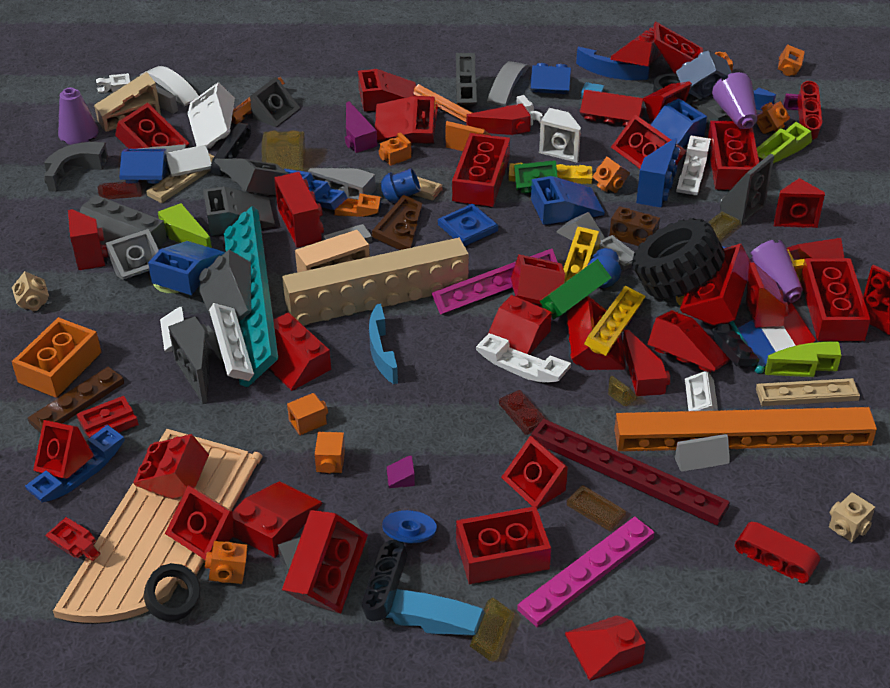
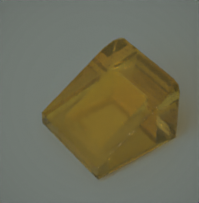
[608,376,637,406]

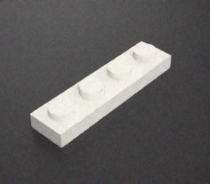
[209,303,254,381]

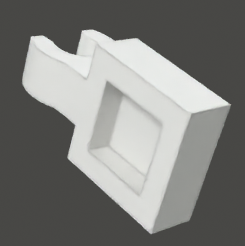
[96,73,130,94]
[517,95,542,125]

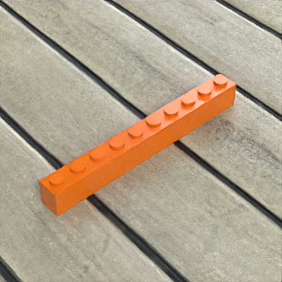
[614,407,877,452]

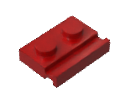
[77,396,139,438]

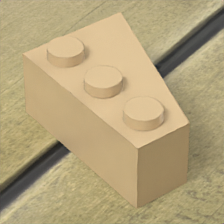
[94,72,161,132]

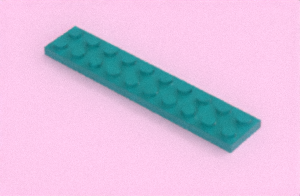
[224,206,278,387]

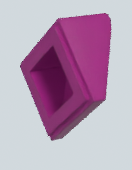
[783,93,798,111]
[387,455,415,488]

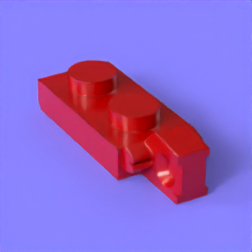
[45,517,101,561]

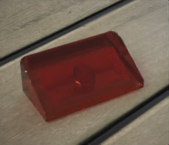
[98,180,142,200]

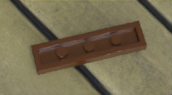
[28,366,124,433]

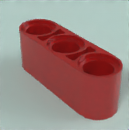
[797,81,822,139]
[735,522,820,583]

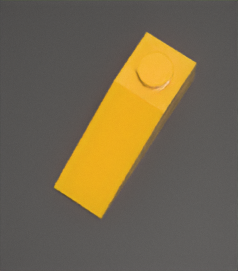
[564,226,601,283]

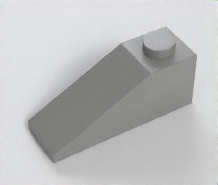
[308,168,376,200]

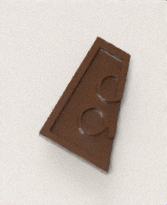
[371,195,422,250]

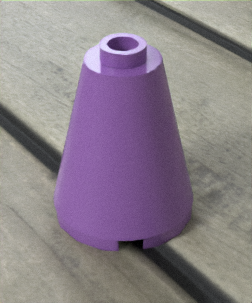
[712,72,757,129]
[58,88,99,145]
[750,240,803,303]

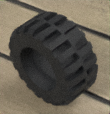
[632,218,725,299]

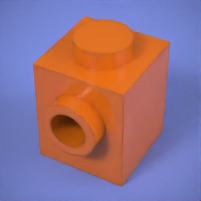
[287,393,328,435]
[315,432,345,473]

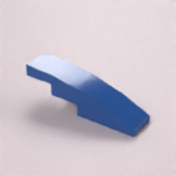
[284,169,348,210]

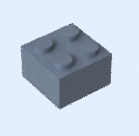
[676,50,732,99]

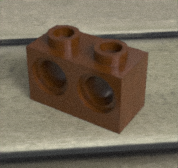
[609,206,660,246]

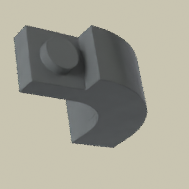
[456,53,477,106]
[44,142,108,192]

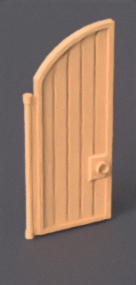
[53,429,262,623]

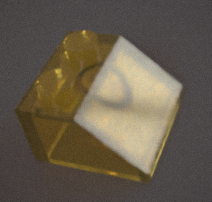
[262,130,306,171]

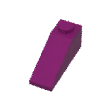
[345,101,377,153]

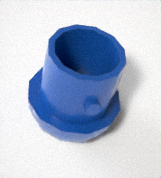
[381,168,421,203]
[587,248,621,288]

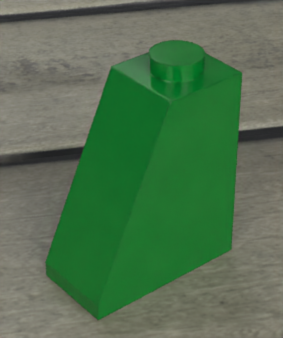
[540,259,612,320]

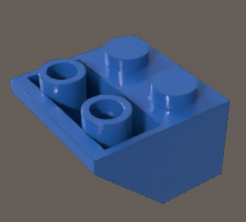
[531,63,571,94]
[651,99,707,147]
[119,149,167,183]

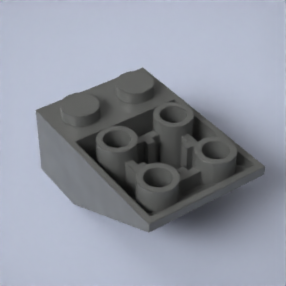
[214,159,288,196]
[203,187,275,236]

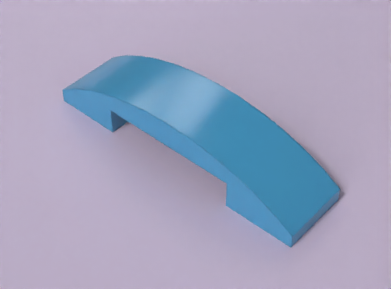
[369,304,398,384]

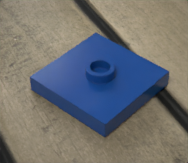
[438,204,498,246]

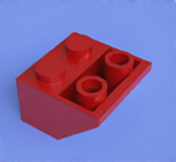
[511,254,565,306]
[133,434,209,499]

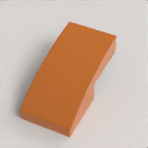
[335,193,381,217]

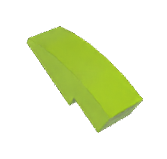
[757,122,812,163]
[765,342,841,377]

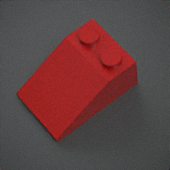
[654,22,703,74]
[115,103,190,149]
[233,481,322,558]

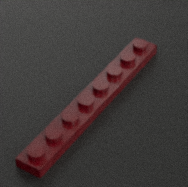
[531,418,730,526]

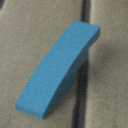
[377,588,485,635]

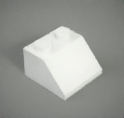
[539,108,581,162]

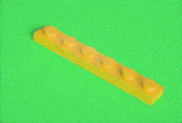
[584,285,646,356]

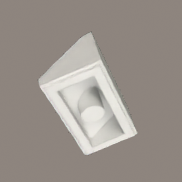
[166,145,211,177]
[160,307,184,352]
[685,371,718,411]

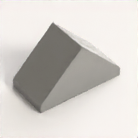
[557,212,605,241]

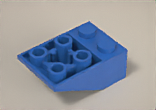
[636,138,680,208]
[531,176,605,225]
[148,241,226,295]

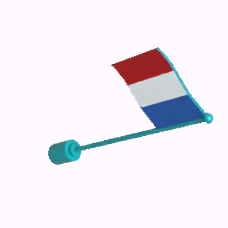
[729,303,816,374]

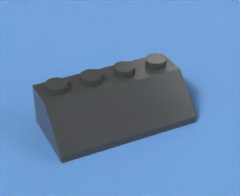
[80,195,167,251]

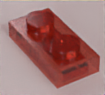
[499,390,547,435]

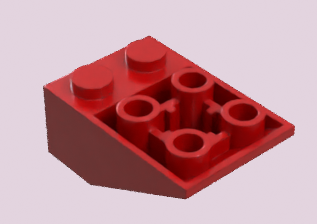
[358,69,416,111]
[375,96,436,144]
[863,265,890,335]
[648,310,730,372]

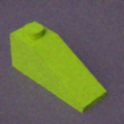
[158,203,212,248]

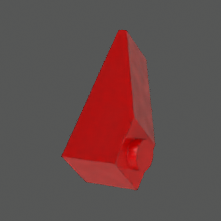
[466,103,531,135]
[622,330,670,396]

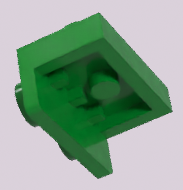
[514,160,558,194]

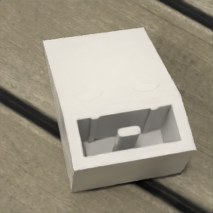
[188,82,235,149]

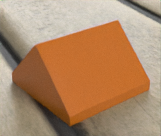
[446,121,490,151]

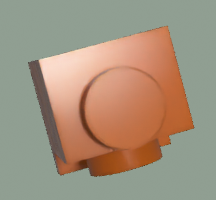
[778,44,805,76]
[379,133,411,166]

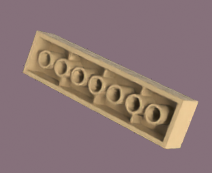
[282,237,469,326]

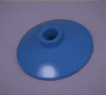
[382,510,437,543]

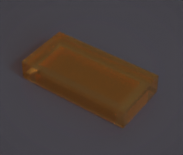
[567,485,626,531]

